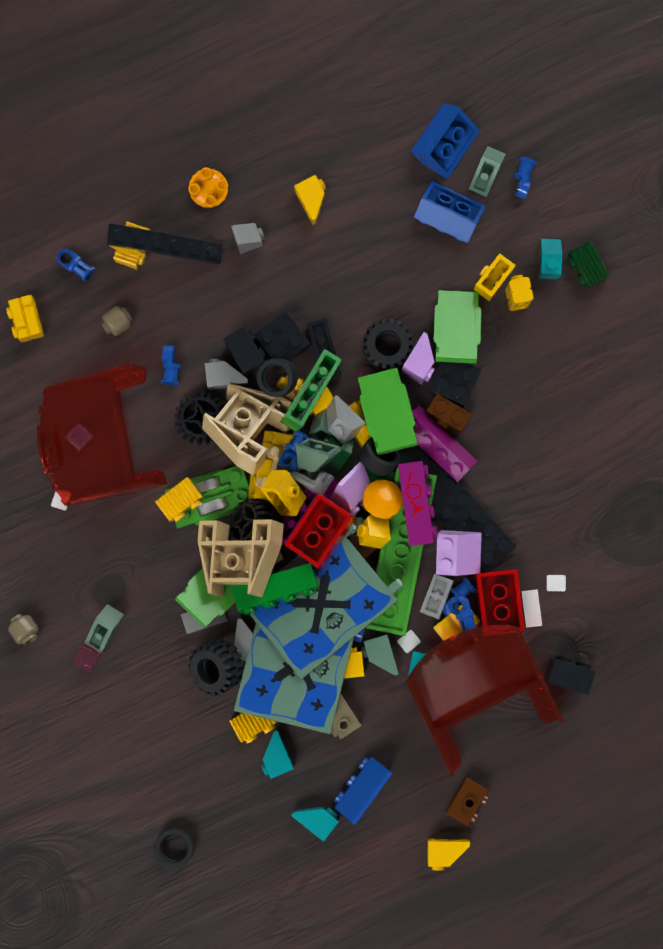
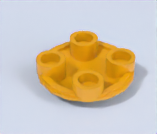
[188,167,228,208]
[362,480,403,520]

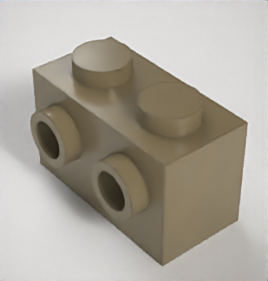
[331,693,361,739]

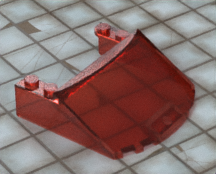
[37,363,167,506]
[406,625,564,776]

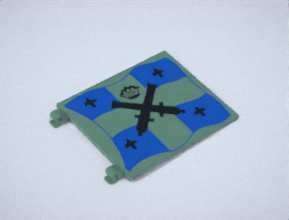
[250,523,404,680]
[234,623,354,734]

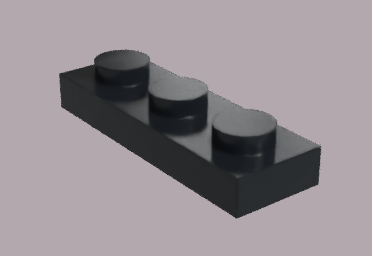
[306,318,342,380]

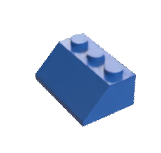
[411,103,480,179]
[414,181,486,243]
[334,756,392,825]

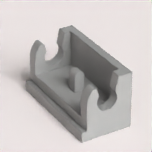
[290,468,334,495]
[420,574,454,620]

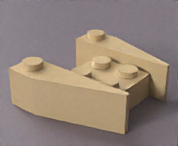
[202,383,291,476]
[198,520,284,597]

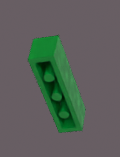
[280,349,342,432]
[231,563,320,615]

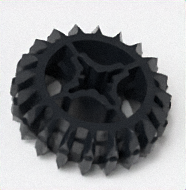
[174,391,225,446]
[228,498,274,541]

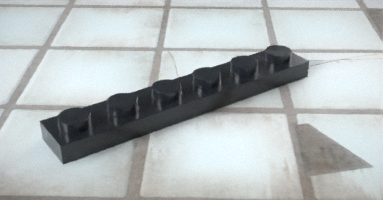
[107,223,222,265]

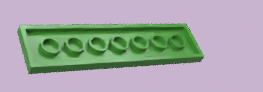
[366,468,437,636]

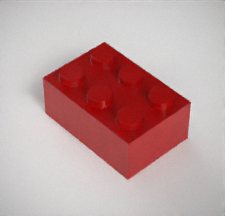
[285,493,357,569]
[474,569,525,635]

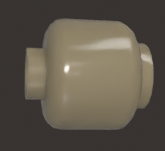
[101,306,132,336]
[8,614,39,646]

